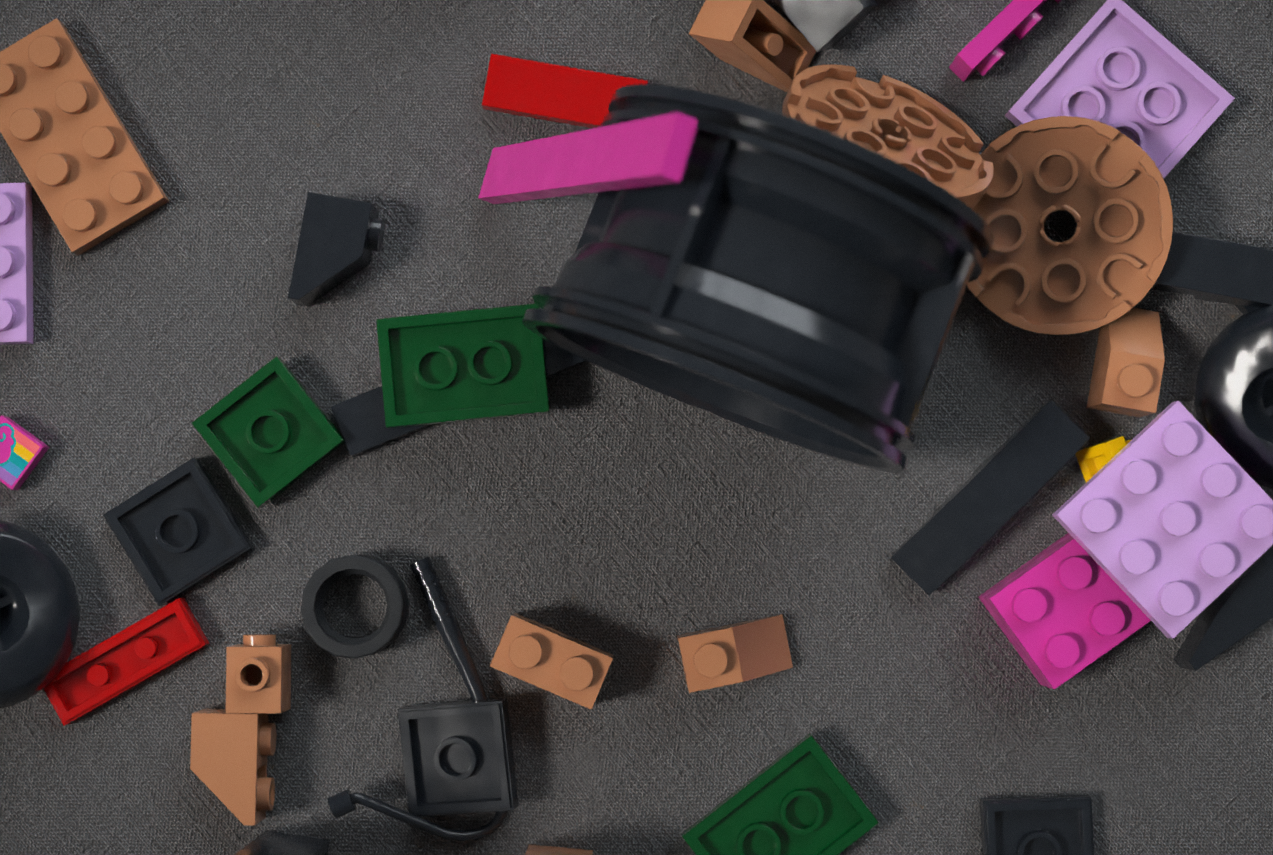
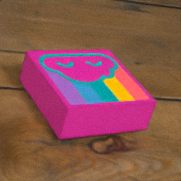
[0,415,50,490]

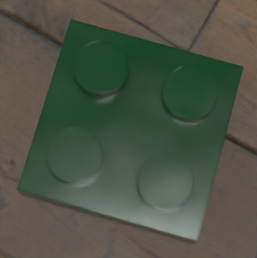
[192,356,345,508]

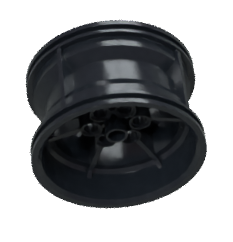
[522,84,994,473]

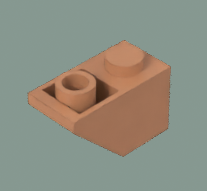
[190,708,277,826]

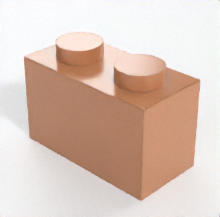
[490,613,614,710]

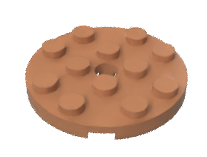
[782,64,994,209]
[967,116,1173,335]

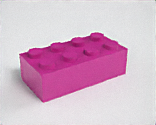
[978,533,1151,690]

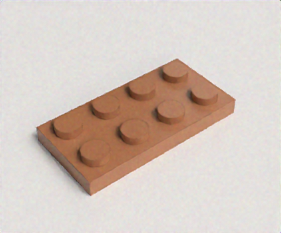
[0,18,169,255]

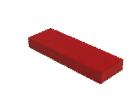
[482,54,648,128]
[44,597,210,726]

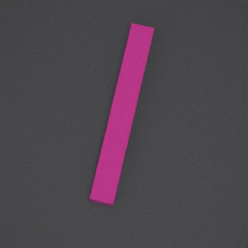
[478,112,698,204]

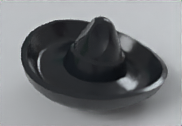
[1195,305,1273,488]
[0,520,80,709]

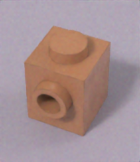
[226,634,291,713]

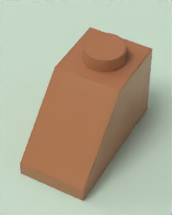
[689,0,816,92]
[1086,308,1165,417]
[677,614,793,693]

